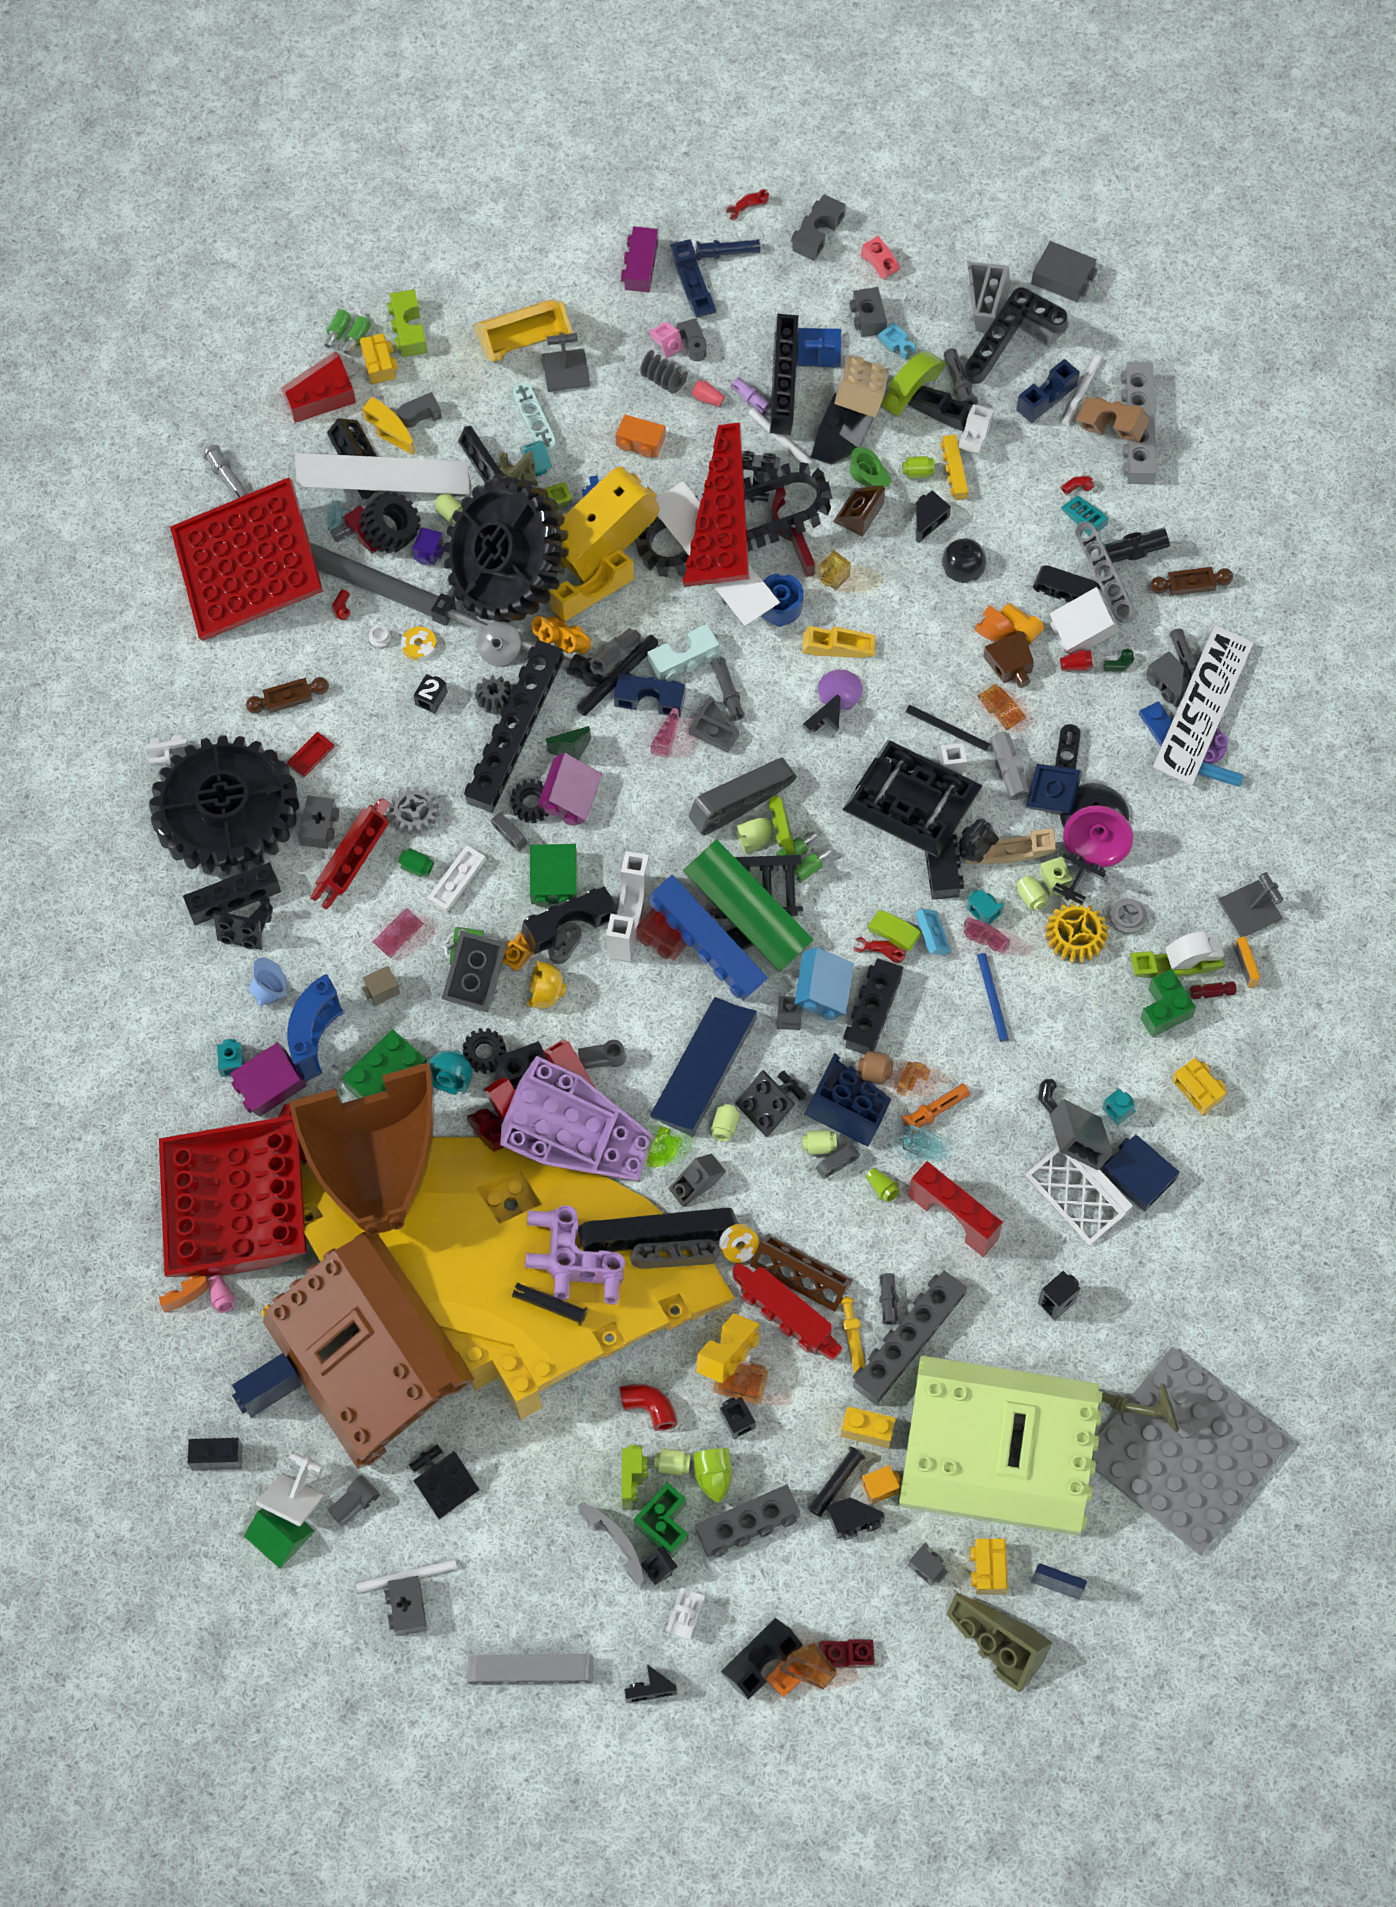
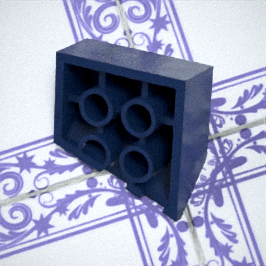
[804,1053,892,1147]

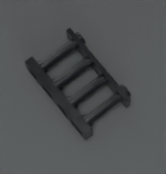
[710,855,803,919]

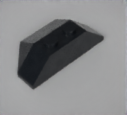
[810,392,874,465]

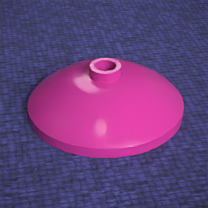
[1063,806,1133,867]

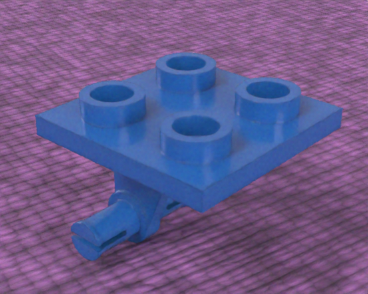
[798,328,841,367]

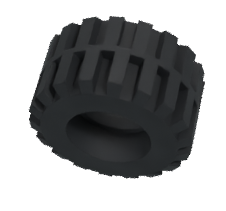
[359,492,421,553]

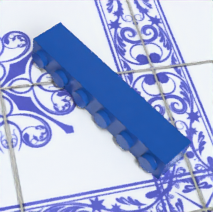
[648,874,768,1001]

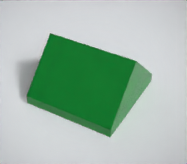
[244,1508,315,1569]

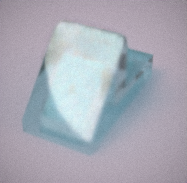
[902,1125,942,1161]

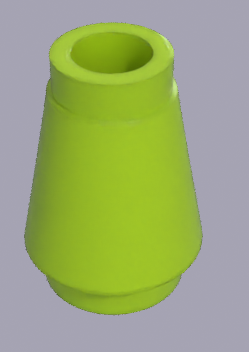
[865,1168,900,1203]

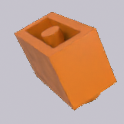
[616,414,666,458]

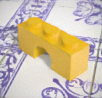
[696,1313,761,1383]

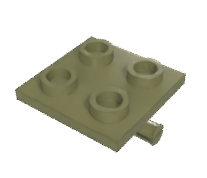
[498,451,538,486]

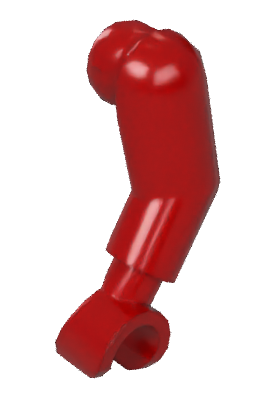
[726,189,769,221]
[853,937,905,963]

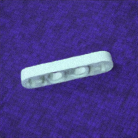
[513,382,556,454]

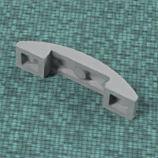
[578,1503,644,1590]

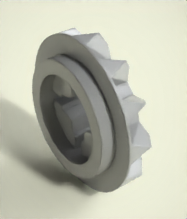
[1109,898,1147,934]

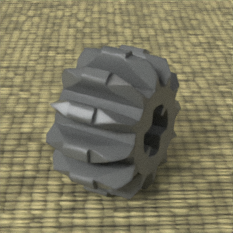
[475,674,511,714]

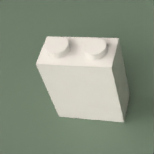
[1050,587,1121,654]

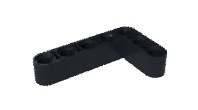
[965,287,1069,384]

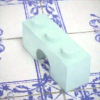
[647,624,720,681]

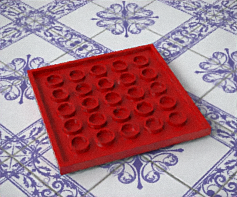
[170,477,324,641]

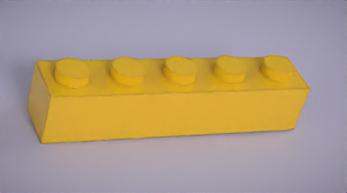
[940,434,968,500]

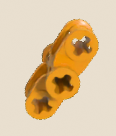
[531,615,591,654]

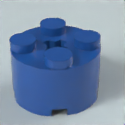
[761,573,803,627]

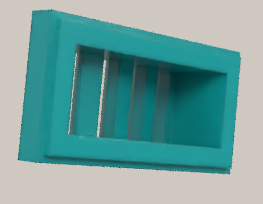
[1061,495,1109,536]

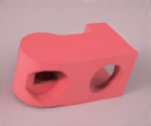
[861,236,899,279]

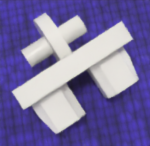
[145,734,188,769]
[665,1587,705,1641]

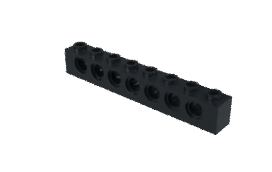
[464,640,564,813]

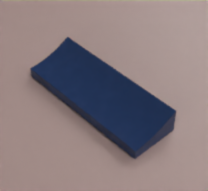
[650,997,757,1137]

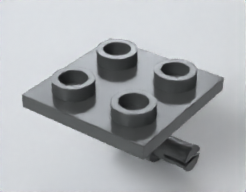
[542,332,590,392]
[1218,872,1284,937]

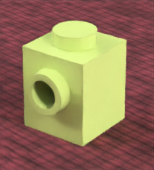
[1039,857,1073,896]

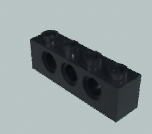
[183,862,281,926]
[843,958,904,1055]

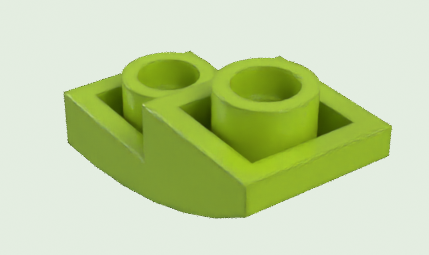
[867,909,922,951]

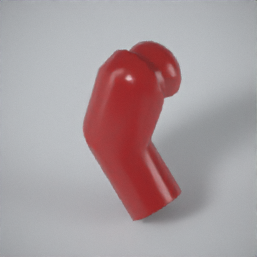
[1060,476,1095,495]
[332,589,351,620]

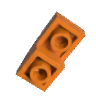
[159,1275,209,1313]

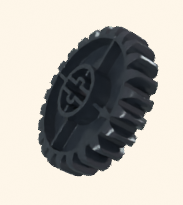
[444,476,569,623]
[149,735,300,875]

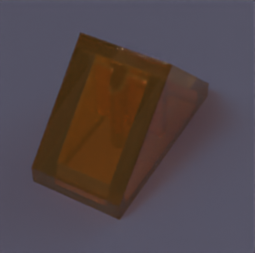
[779,1642,837,1690]

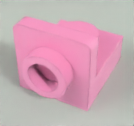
[648,321,684,358]

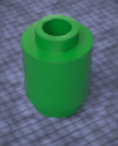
[398,848,434,877]

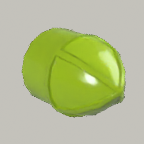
[693,1448,734,1503]

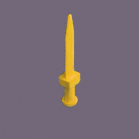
[840,1296,865,1374]

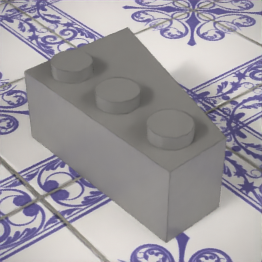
[967,261,1011,332]

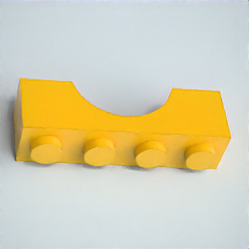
[549,549,634,622]

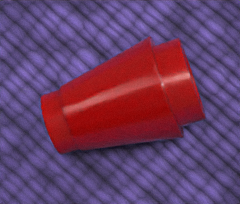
[1060,649,1093,671]

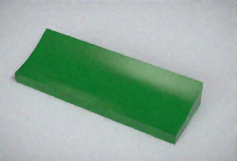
[683,839,813,972]

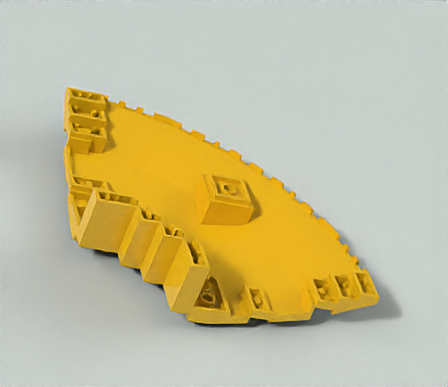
[301,1137,735,1420]

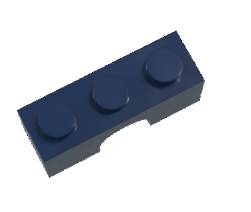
[1016,358,1080,424]
[614,673,686,718]

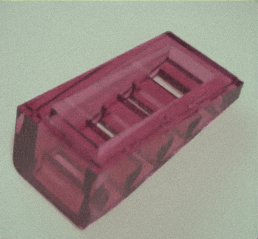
[650,708,679,758]

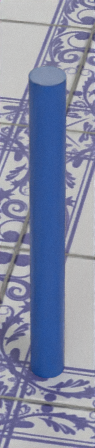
[977,953,1009,1042]

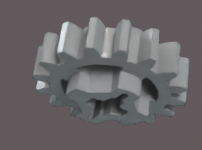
[389,786,439,835]

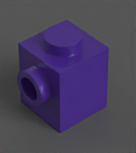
[412,527,444,565]

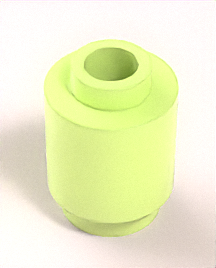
[435,493,463,524]
[1016,875,1048,911]
[711,1104,740,1142]
[802,1130,837,1155]
[654,1448,691,1476]

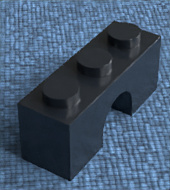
[720,1618,804,1700]

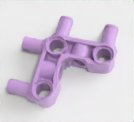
[525,1205,625,1305]

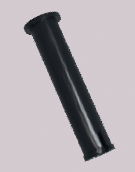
[512,1282,588,1326]
[808,1446,866,1518]

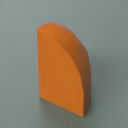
[975,605,1016,642]

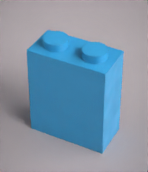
[795,947,854,1020]

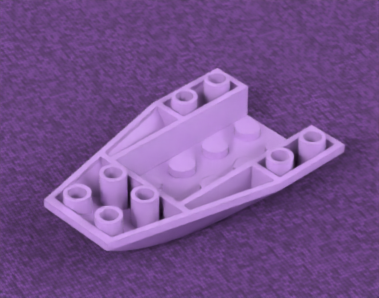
[500,1056,655,1181]

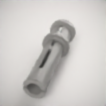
[202,444,249,499]

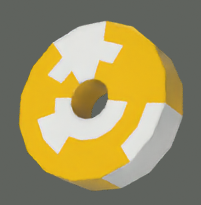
[401,626,437,661]
[719,1224,759,1263]

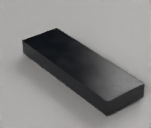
[458,425,503,483]

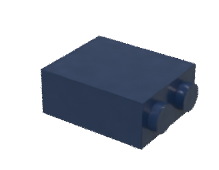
[1102,1134,1180,1212]
[232,1353,302,1418]

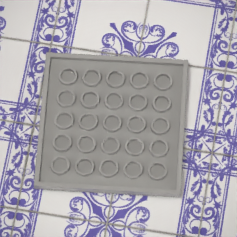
[1092,1346,1292,1555]

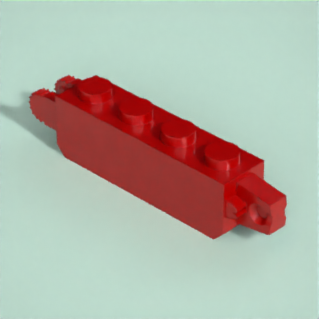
[311,798,391,910]
[732,1263,842,1361]

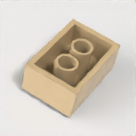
[834,355,889,418]

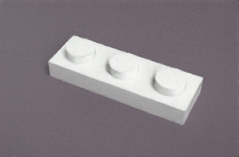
[427,845,486,913]

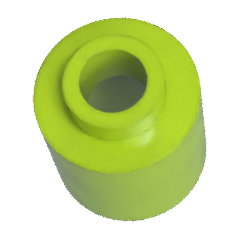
[902,456,934,479]

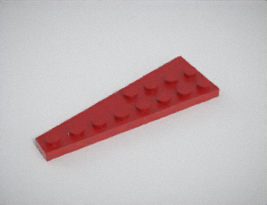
[683,422,750,587]

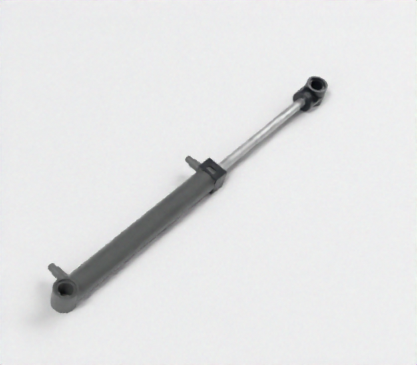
[310,542,604,687]

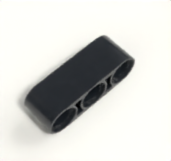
[1033,565,1101,602]

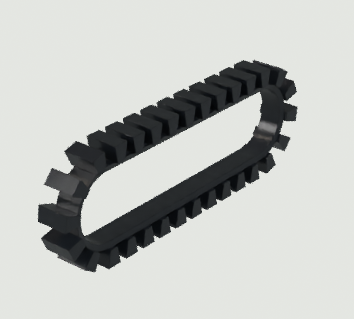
[635,462,832,577]

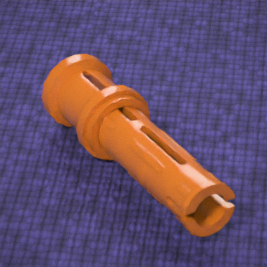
[901,1083,970,1135]

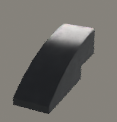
[908,386,972,431]

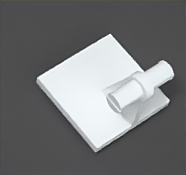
[256,1451,325,1526]

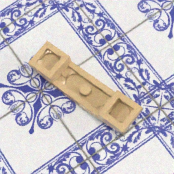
[964,828,1056,864]

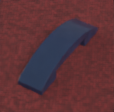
[670,239,716,318]

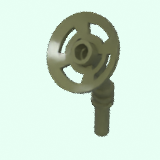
[1099,1383,1179,1432]

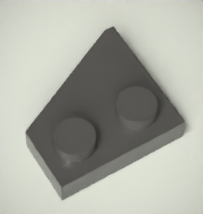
[689,696,739,753]

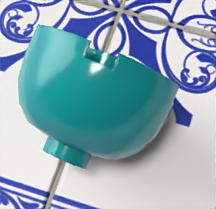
[429,1050,473,1095]

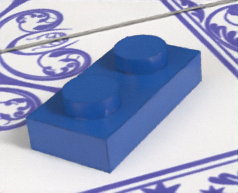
[1139,701,1172,747]

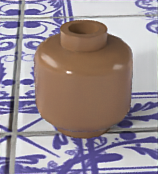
[857,1051,893,1084]

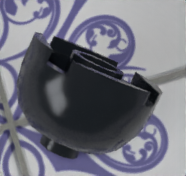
[942,538,986,583]

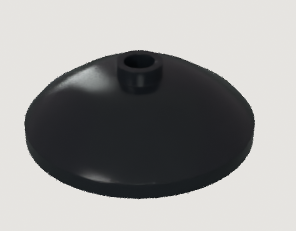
[1060,783,1129,830]

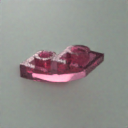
[373,908,424,958]
[963,917,1011,955]

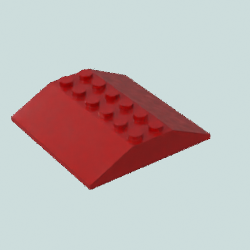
[159,1115,306,1277]

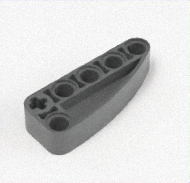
[689,758,797,835]

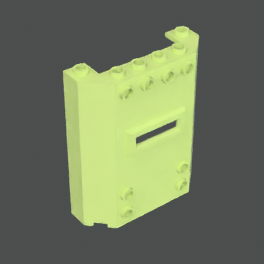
[899,1356,1103,1536]

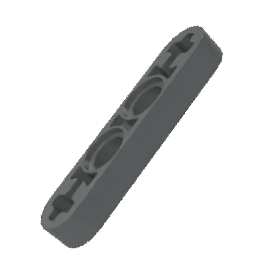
[630,1239,720,1269]

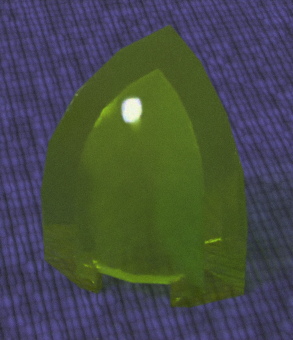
[646,1125,682,1167]

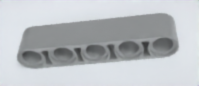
[1075,522,1136,624]
[467,1654,594,1685]

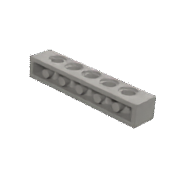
[1121,362,1156,484]

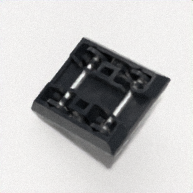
[843,739,983,858]

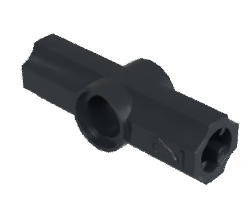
[1105,527,1170,563]

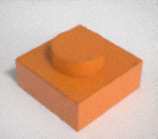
[766,1662,802,1699]

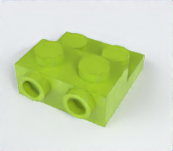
[621,1445,648,1510]

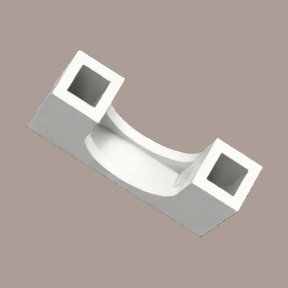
[606,851,650,962]

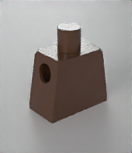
[983,631,1034,688]

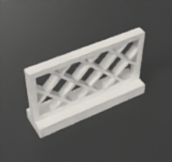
[1025,1146,1133,1247]

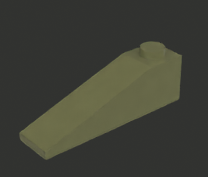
[947,1593,1052,1693]

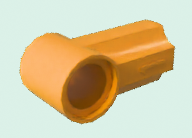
[1001,603,1045,645]

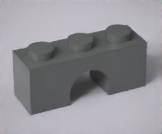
[791,194,846,261]

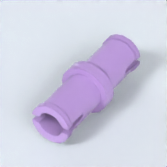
[731,377,771,414]

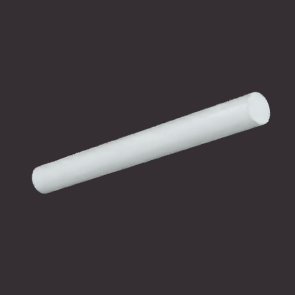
[1061,355,1102,426]
[748,408,814,467]
[356,1559,457,1593]

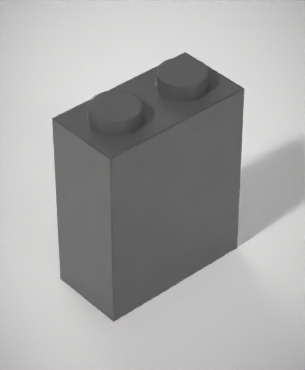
[1031,241,1098,303]
[1049,1099,1113,1170]

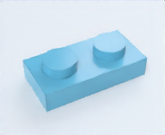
[915,909,951,956]

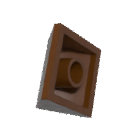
[833,485,885,537]

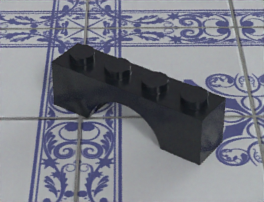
[521,886,618,955]

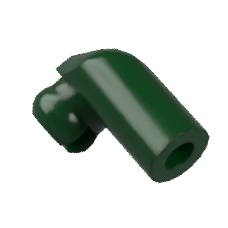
[1104,649,1134,672]

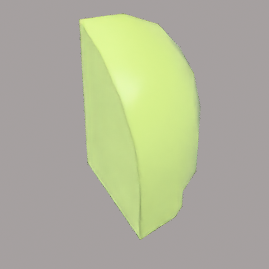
[737,818,772,854]

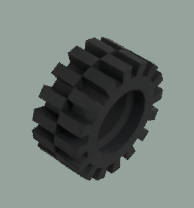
[510,779,549,823]
[463,1028,506,1074]

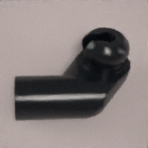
[1038,1079,1058,1114]

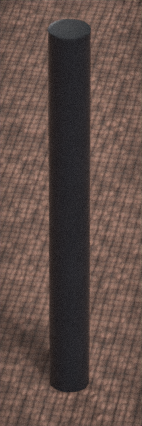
[906,705,990,751]

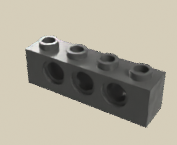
[695,1484,800,1558]

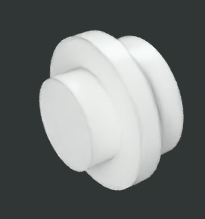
[369,625,391,647]

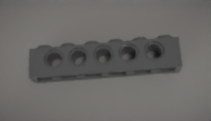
[853,1270,968,1406]

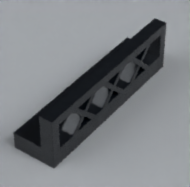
[327,418,377,499]

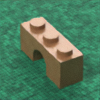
[1076,397,1150,442]

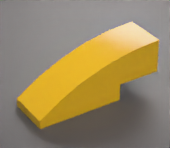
[362,397,415,455]
[802,626,875,658]

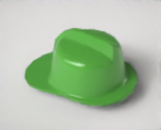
[849,447,891,487]

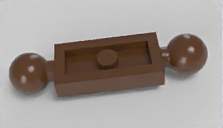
[1150,567,1234,596]
[246,677,329,714]

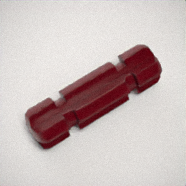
[1190,981,1237,999]

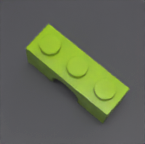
[387,289,427,357]

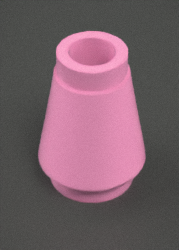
[208,1275,236,1313]

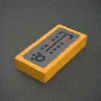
[1234,936,1260,988]

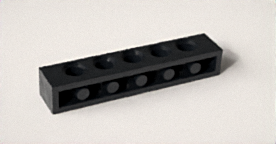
[769,313,799,435]

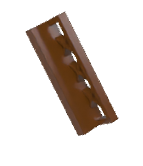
[750,1234,853,1312]

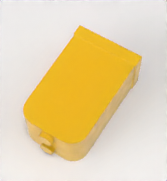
[560,466,660,583]

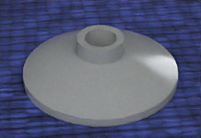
[478,621,521,666]

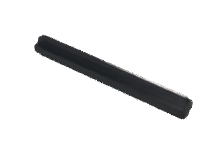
[577,635,658,716]

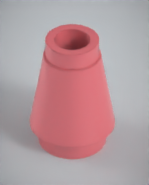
[691,380,725,407]

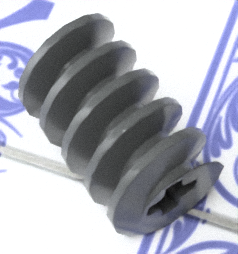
[640,350,688,394]

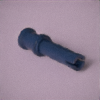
[696,239,761,261]

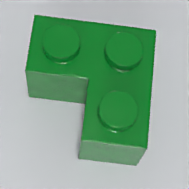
[1140,969,1196,1038]
[633,1482,689,1559]

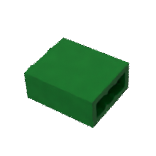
[530,844,577,907]

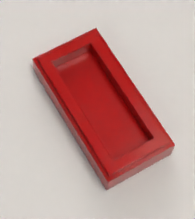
[287,731,335,778]

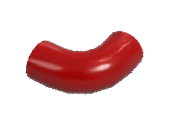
[619,1384,678,1431]

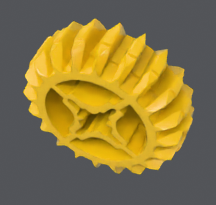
[1045,901,1108,963]

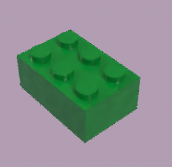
[342,1029,427,1099]

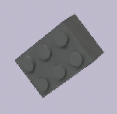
[442,931,508,1012]

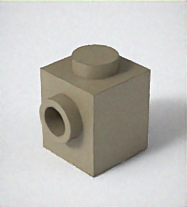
[361,966,400,1006]

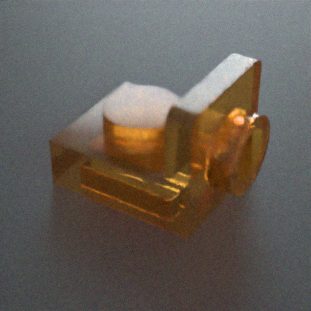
[896,1061,930,1097]

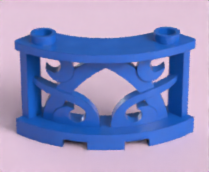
[287,974,344,1082]

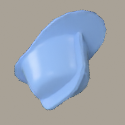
[249,957,287,1006]

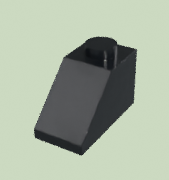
[916,490,951,543]

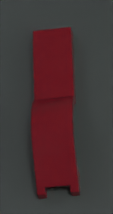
[772,486,815,577]

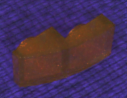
[978,683,1026,731]

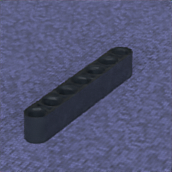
[577,1207,738,1252]

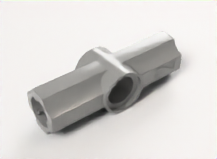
[990,731,1029,800]

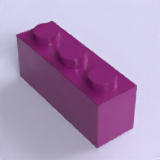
[621,226,659,293]

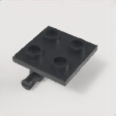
[742,451,781,503]
[1053,852,1109,906]
[213,896,273,950]
[735,1070,807,1138]
[408,1444,480,1519]

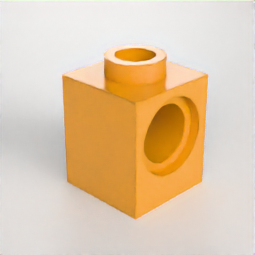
[861,1465,902,1504]

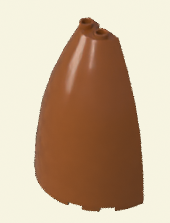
[289,1062,434,1236]

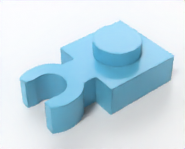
[878,323,916,360]

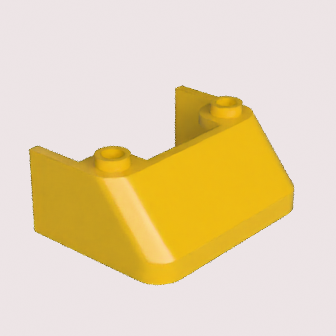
[473,299,572,362]

